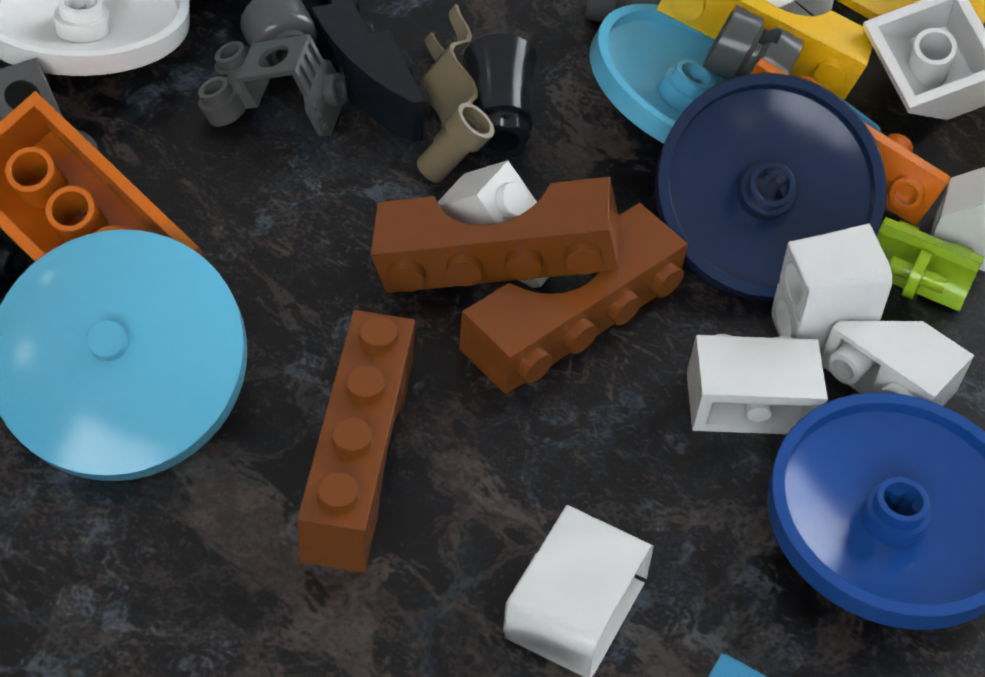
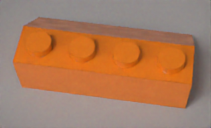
[0,91,204,262]

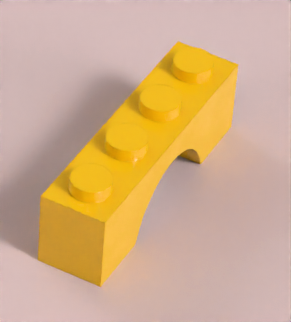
[656,0,873,100]

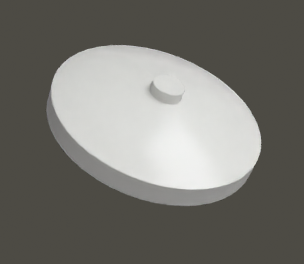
[0,0,190,76]

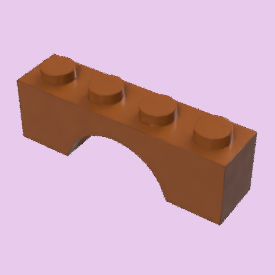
[371,176,619,293]
[459,203,688,395]
[297,310,415,573]

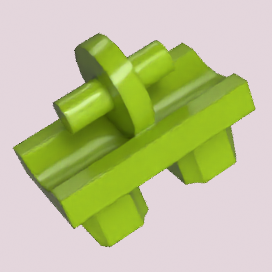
[877,217,984,312]

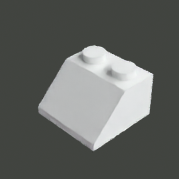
[862,0,985,120]

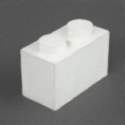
[687,334,828,434]

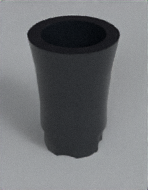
[463,33,537,158]

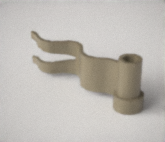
[417,4,495,183]

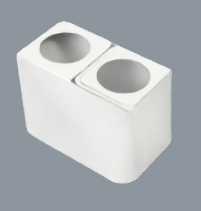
[771,223,892,355]
[503,505,654,677]

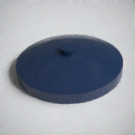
[655,73,887,302]

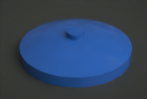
[767,393,985,630]

